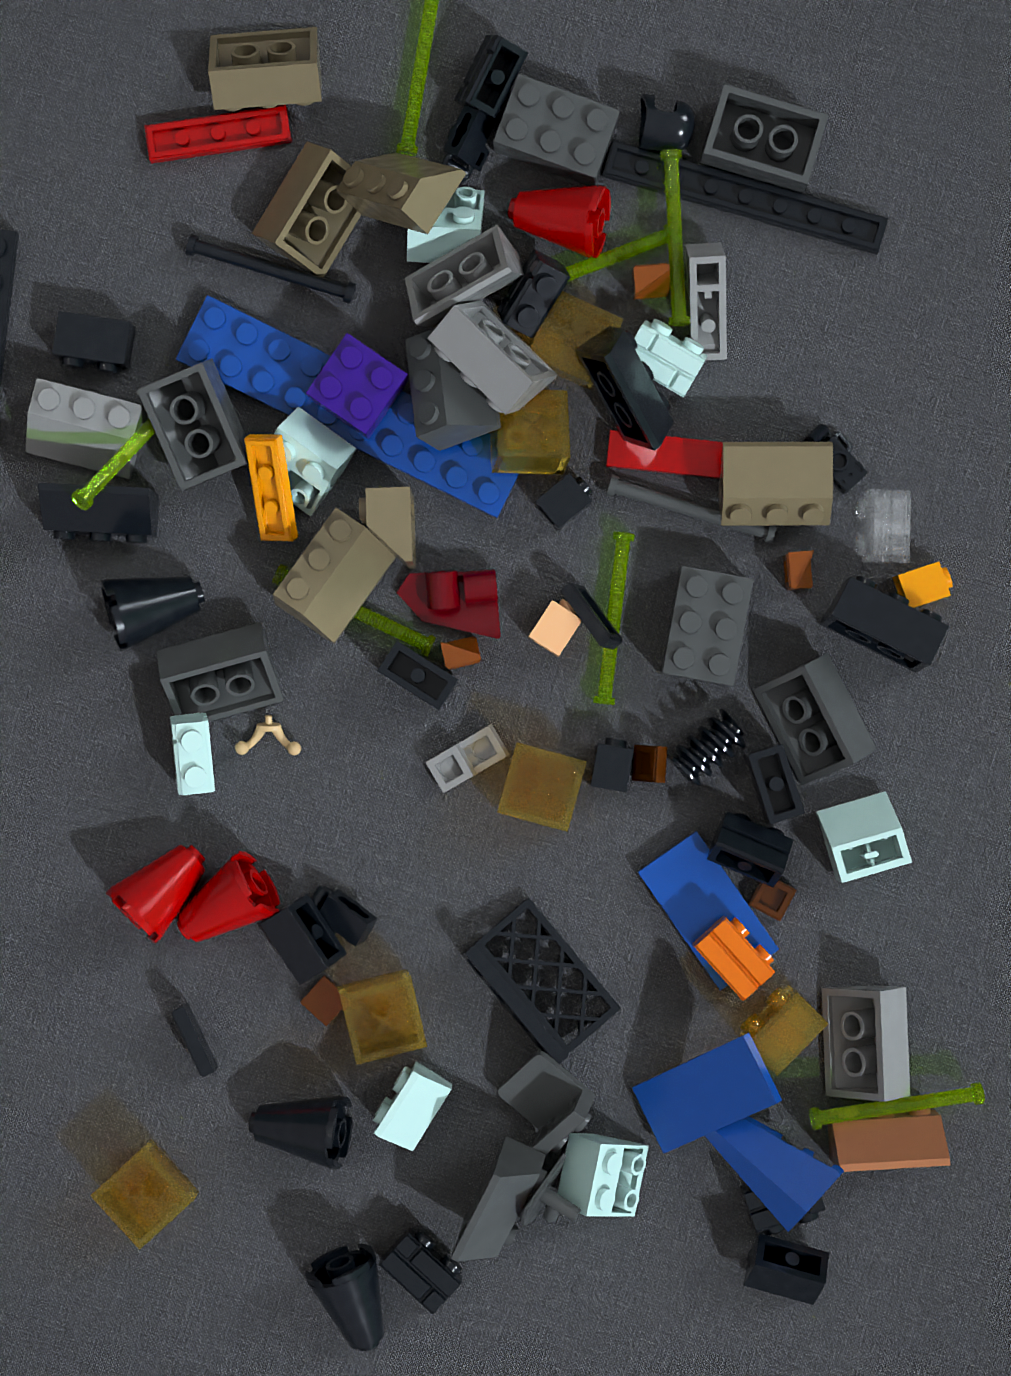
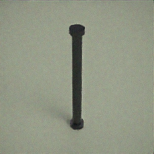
[185,234,356,304]

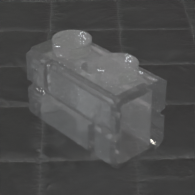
[856,489,911,565]

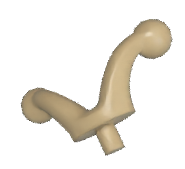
[235,715,301,755]

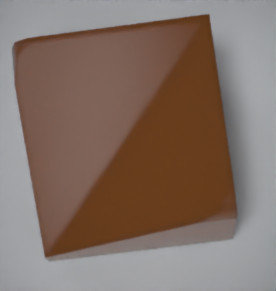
[632,263,670,300]
[783,550,814,590]
[440,636,482,670]

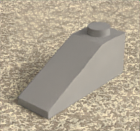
[685,242,727,361]

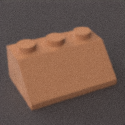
[827,1105,950,1172]

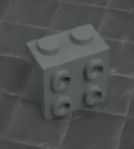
[498,1051,595,1154]

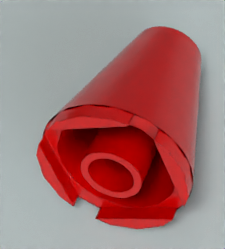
[508,185,611,258]
[105,844,206,944]
[177,851,280,942]

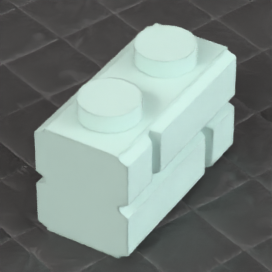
[634,319,708,398]
[170,713,215,795]

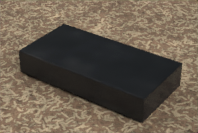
[560,583,623,650]
[171,1002,218,1077]

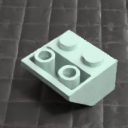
[407,187,485,263]
[274,407,357,516]
[816,791,912,883]
[373,1061,452,1151]
[557,1133,649,1216]

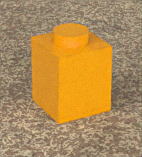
[892,561,953,608]

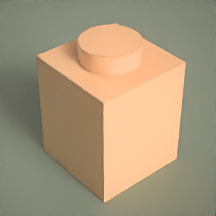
[528,599,582,657]

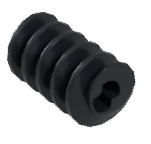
[667,708,746,786]

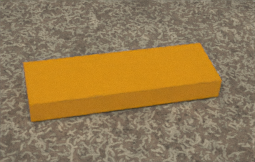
[244,434,298,542]

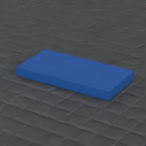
[637,831,779,991]
[632,1033,782,1154]

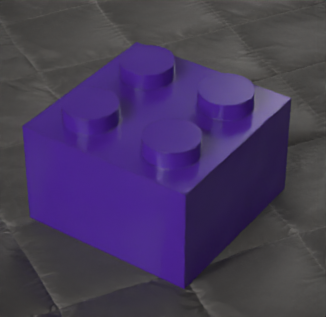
[306,333,409,440]

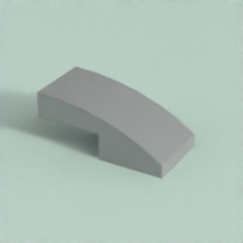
[425,724,510,793]

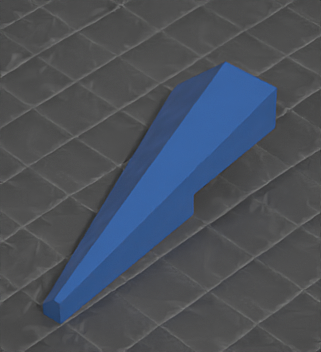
[705,1116,844,1232]

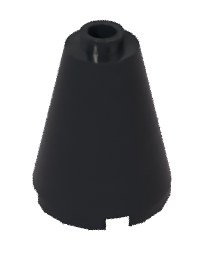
[101,576,205,651]
[249,1095,352,1169]
[305,1244,384,1351]

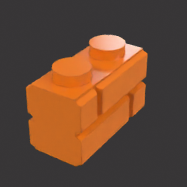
[692,916,775,1001]

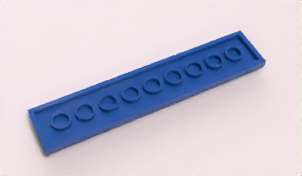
[176,295,529,519]

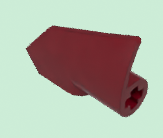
[396,569,501,639]

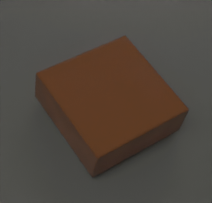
[632,745,667,783]
[747,880,797,921]
[300,975,351,1027]

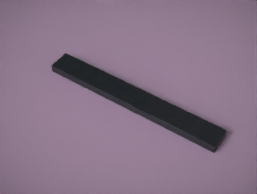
[602,140,888,255]

